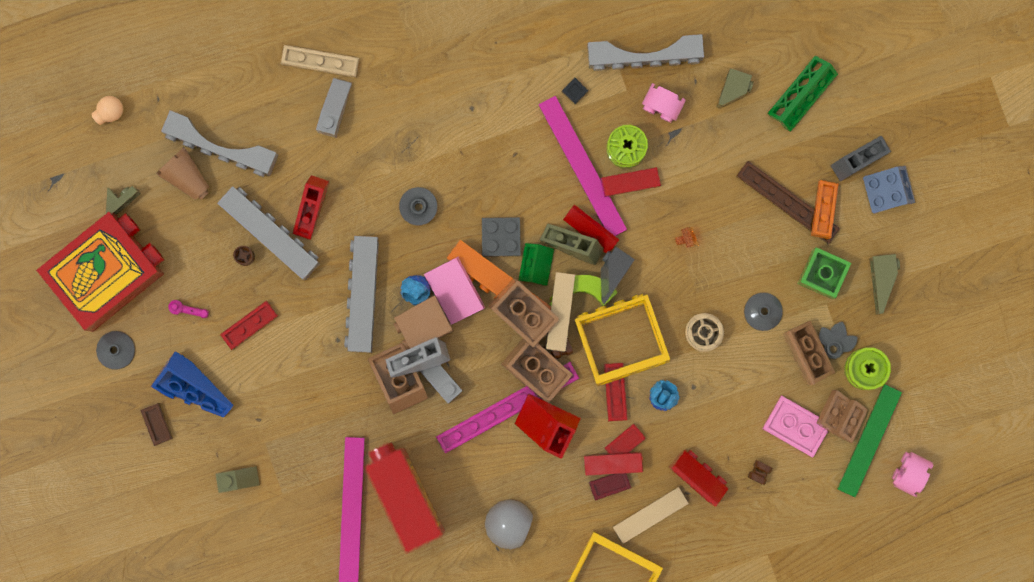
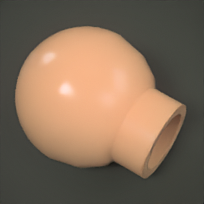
[92,96,123,125]

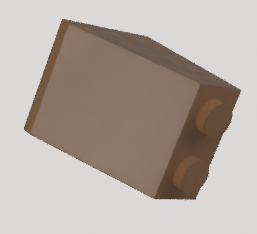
[393,295,454,350]

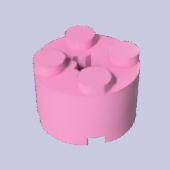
[642,83,686,123]
[892,452,933,497]

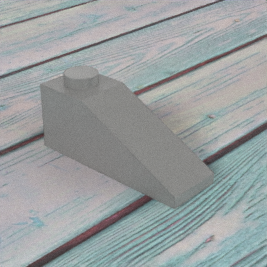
[316,78,352,138]
[386,337,451,378]
[420,365,463,404]

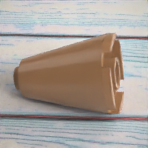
[156,147,209,200]

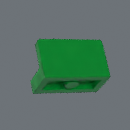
[518,243,554,286]

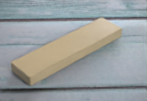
[281,45,359,78]
[546,272,575,352]
[613,487,689,544]

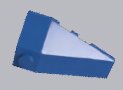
[151,351,233,417]

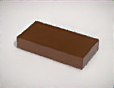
[140,403,173,446]

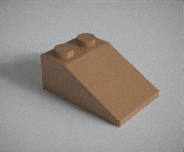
[488,278,559,348]
[501,339,573,403]
[368,343,428,415]

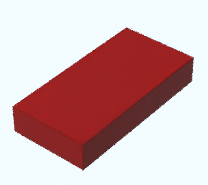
[604,423,646,454]

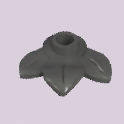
[819,322,858,359]

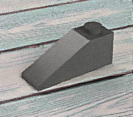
[830,136,891,182]
[601,247,635,304]

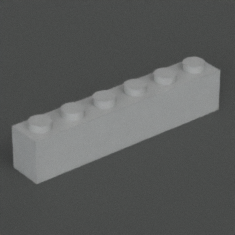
[217,186,320,281]
[345,236,379,353]

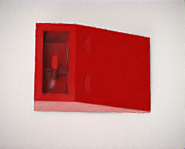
[515,393,581,459]

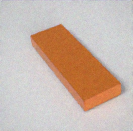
[811,180,839,239]

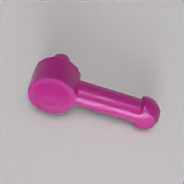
[168,300,209,318]

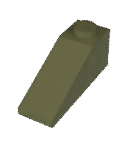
[540,224,604,265]
[869,254,900,315]

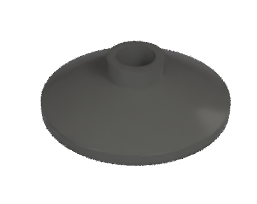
[399,187,437,226]
[744,293,783,331]
[96,331,135,369]

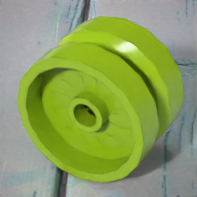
[844,347,891,390]

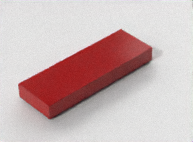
[601,167,661,197]
[563,204,619,253]
[220,301,278,350]
[604,363,627,422]
[584,452,644,476]

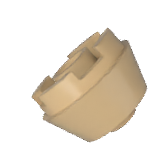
[685,313,724,352]

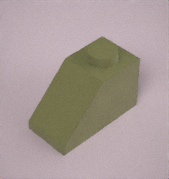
[717,68,754,108]
[216,466,260,493]

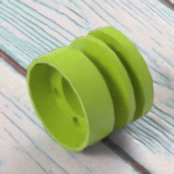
[606,125,648,169]

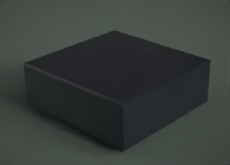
[562,78,588,105]

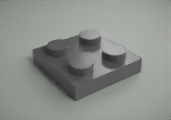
[482,217,521,257]

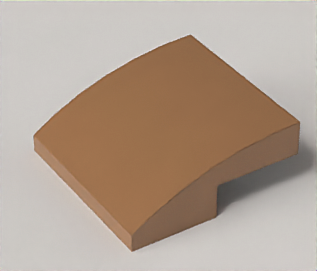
[817,390,868,443]

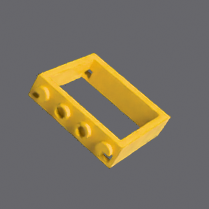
[575,294,670,387]
[567,531,663,582]

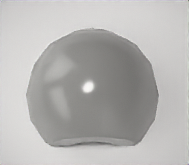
[485,499,533,549]

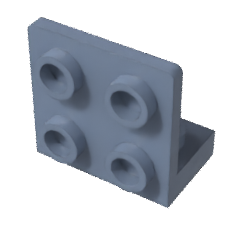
[863,166,915,213]

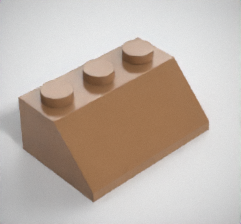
[783,321,835,385]

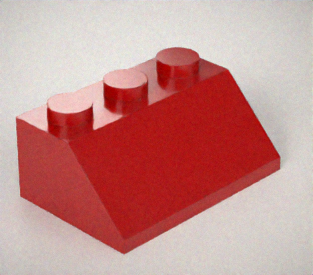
[669,450,729,507]

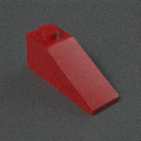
[293,175,329,240]

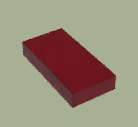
[589,473,631,501]

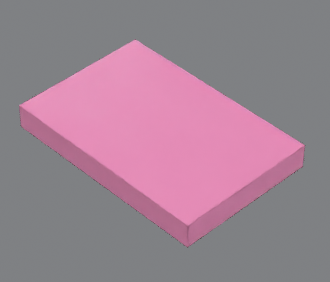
[424,257,485,325]
[762,396,828,458]

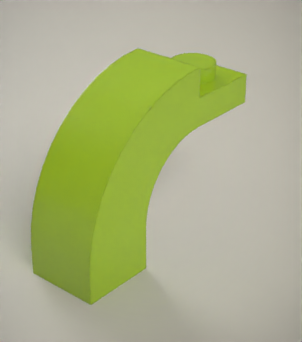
[549,275,618,306]

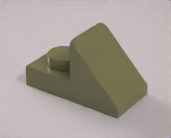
[106,186,141,215]

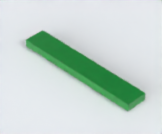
[837,384,902,497]

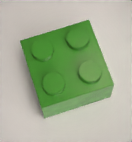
[797,247,851,299]

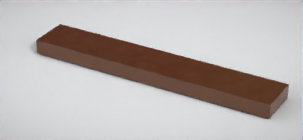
[736,161,840,244]

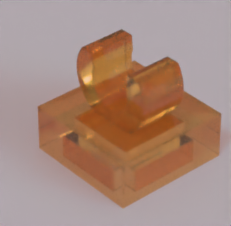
[675,227,698,248]

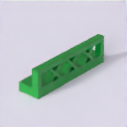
[767,56,838,132]

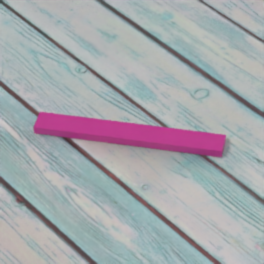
[538,96,627,236]
[436,362,579,453]
[339,437,365,582]

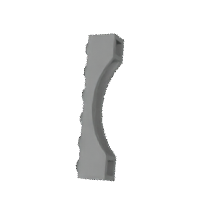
[587,34,704,71]
[161,111,278,177]

